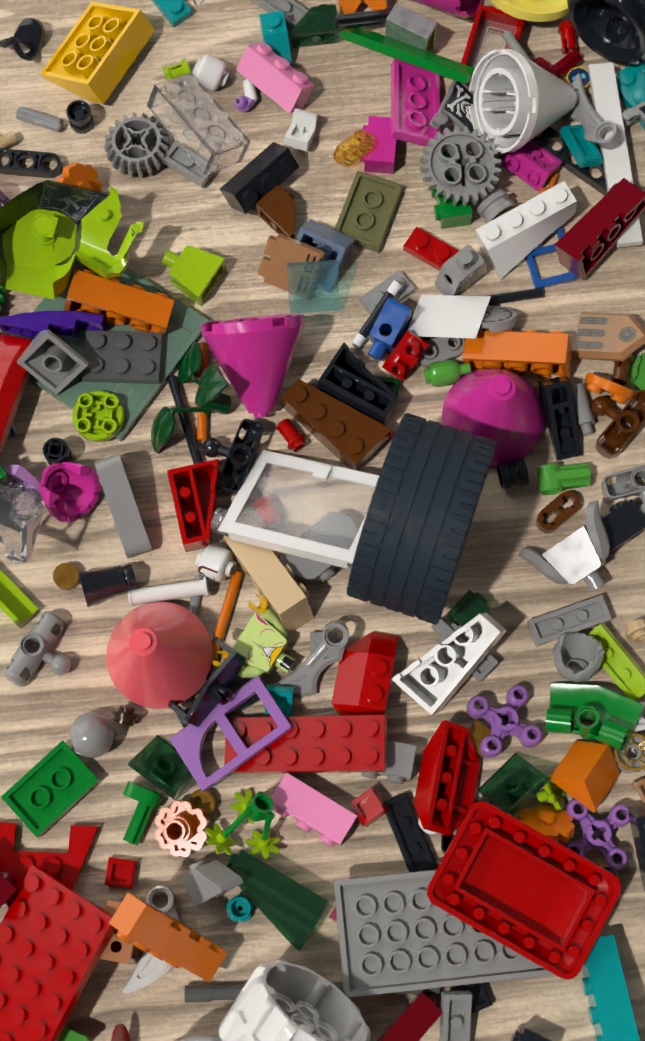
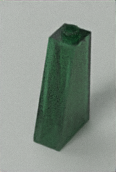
[226,849,328,951]

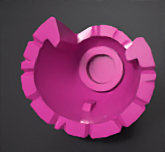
[39,462,100,523]

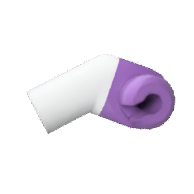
[234,79,258,112]

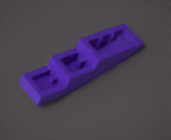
[0,310,107,339]

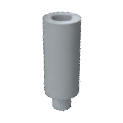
[571,383,595,436]

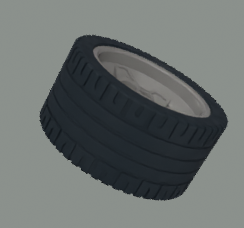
[347,413,497,625]

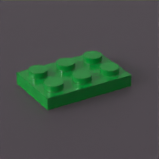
[1,740,100,838]

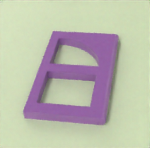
[169,675,293,792]

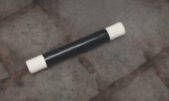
[351,280,402,349]

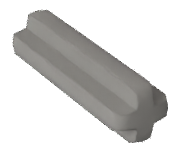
[16,106,63,132]

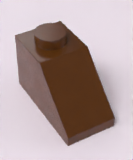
[256,184,295,239]

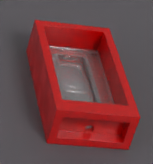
[461,4,525,86]

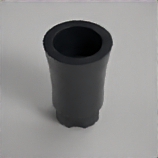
[78,564,138,607]

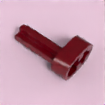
[532,50,583,78]

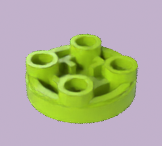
[72,391,125,442]

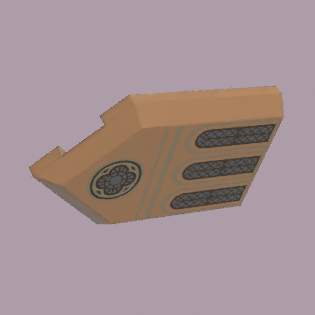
[573,312,645,361]

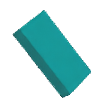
[560,124,604,168]

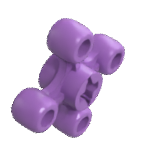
[466,685,542,759]
[565,799,630,870]

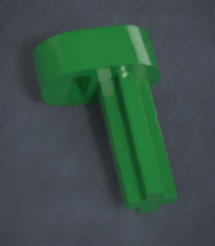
[123,781,163,846]

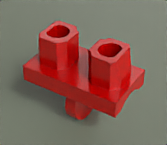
[382,329,429,381]

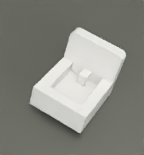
[283,109,318,151]

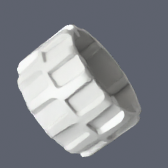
[219,960,371,1041]

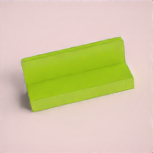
[0,570,40,629]

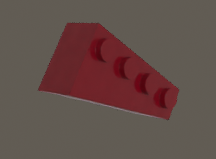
[554,178,645,280]

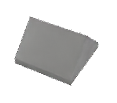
[17,329,89,395]

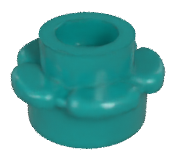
[226,894,254,922]

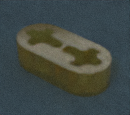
[333,129,374,167]

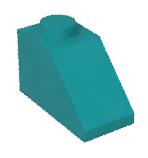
[259,10,293,67]

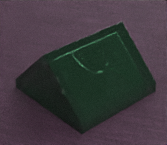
[128,735,193,801]
[477,753,550,817]

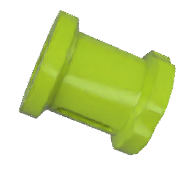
[162,58,193,87]

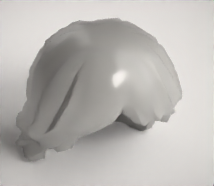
[552,632,605,682]

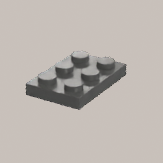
[82,330,163,384]

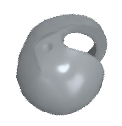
[70,712,114,758]

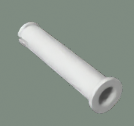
[128,576,210,606]

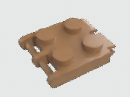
[258,234,325,299]

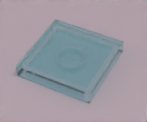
[287,260,340,313]

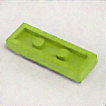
[587,623,645,701]

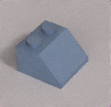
[296,219,355,292]

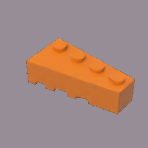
[462,328,573,381]
[109,893,228,983]

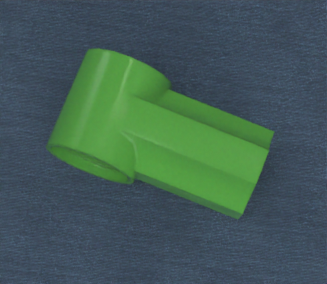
[536,463,591,495]

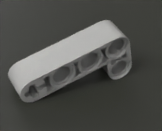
[94,453,153,559]

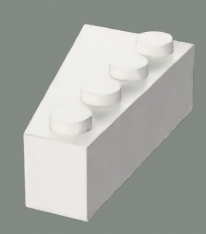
[391,613,507,715]

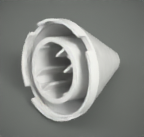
[468,49,577,153]

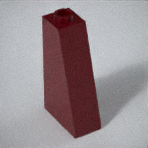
[376,992,443,1041]

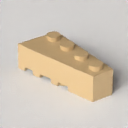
[223,520,314,635]

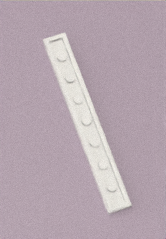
[588,62,643,248]

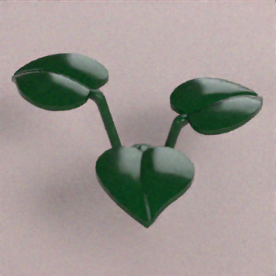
[151,342,231,454]

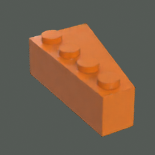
[64,269,174,336]

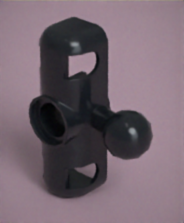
[202,419,264,496]

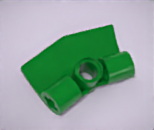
[546,683,643,751]

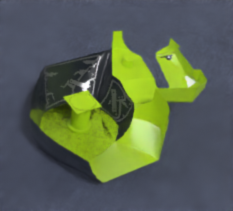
[0,180,145,300]

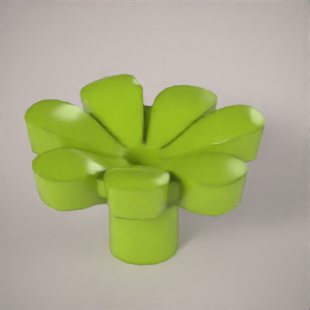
[537,774,566,810]

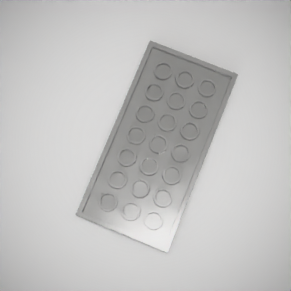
[333,870,555,998]

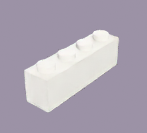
[476,181,577,281]

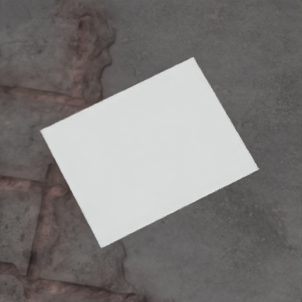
[408,295,491,339]

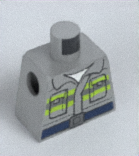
[435,245,487,296]

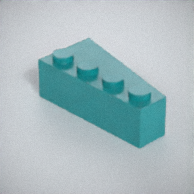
[581,935,640,1041]

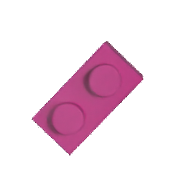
[360,116,396,174]

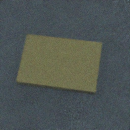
[334,171,404,253]

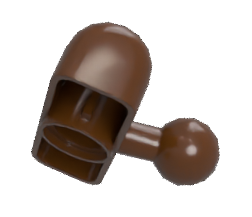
[591,390,645,459]

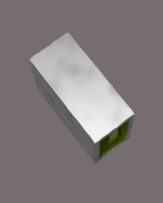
[385,3,437,52]

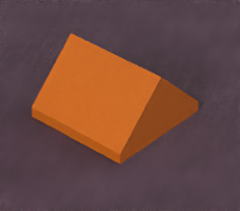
[549,740,620,813]

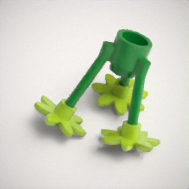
[205,789,281,859]

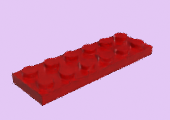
[224,715,387,774]

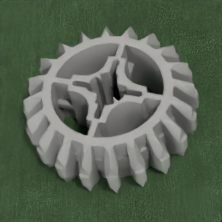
[104,112,171,178]

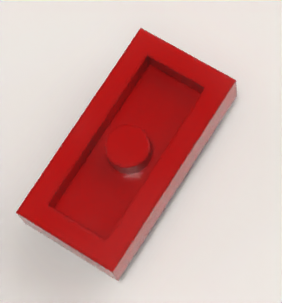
[403,226,459,271]

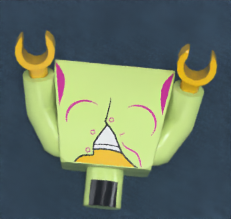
[213,594,296,678]

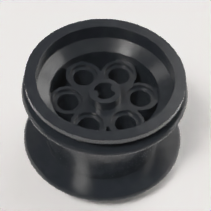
[567,0,645,64]

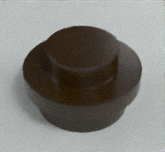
[112,705,139,726]

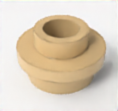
[625,619,645,643]

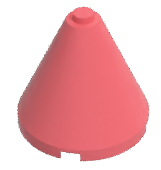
[106,602,213,709]

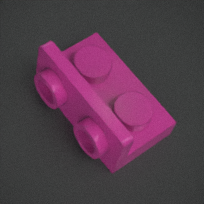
[501,140,563,191]

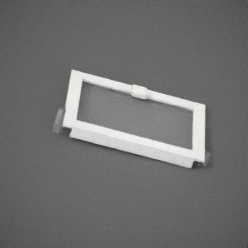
[211,449,379,569]

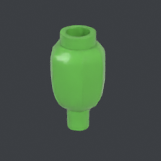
[424,360,471,387]

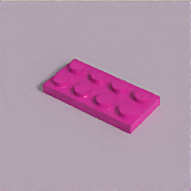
[391,58,440,147]

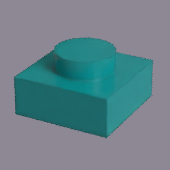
[265,685,294,716]

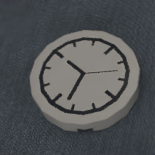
[478,306,517,333]

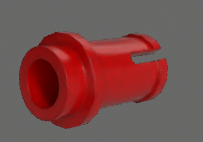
[558,21,577,54]
[276,418,306,452]

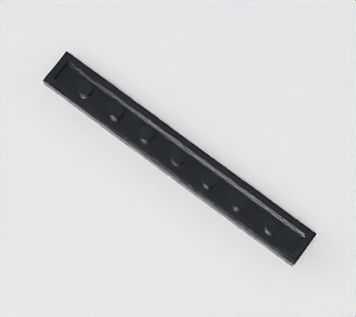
[383,792,493,1014]

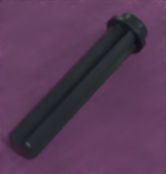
[333,5,395,29]

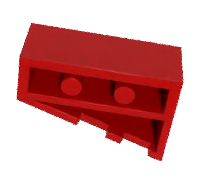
[167,459,220,552]

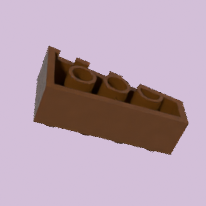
[281,379,392,471]

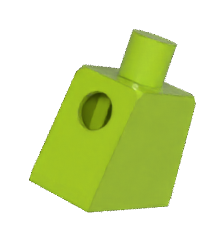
[162,246,226,306]

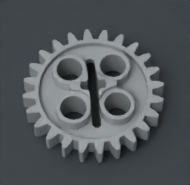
[420,125,501,206]

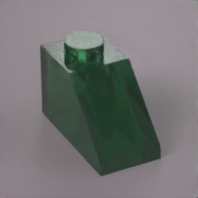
[291,4,339,48]
[446,589,490,627]

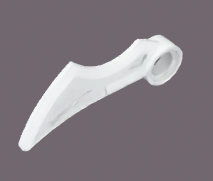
[122,886,179,994]

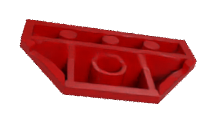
[331,632,398,716]
[414,720,480,836]

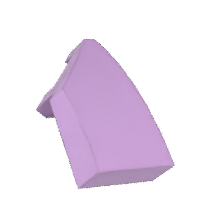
[4,464,45,506]

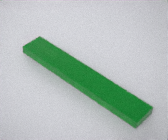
[339,27,475,84]

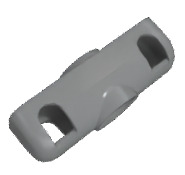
[601,465,645,516]
[3,611,71,687]

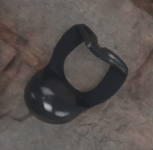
[0,18,45,61]

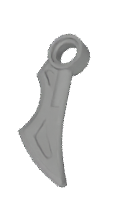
[563,73,622,149]
[272,620,349,697]

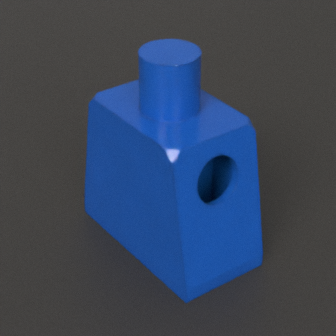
[367,297,412,361]

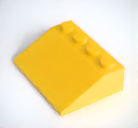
[40,1,155,104]

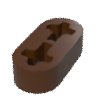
[536,491,580,533]

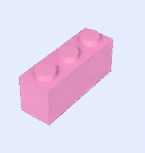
[236,42,314,114]
[271,772,357,847]

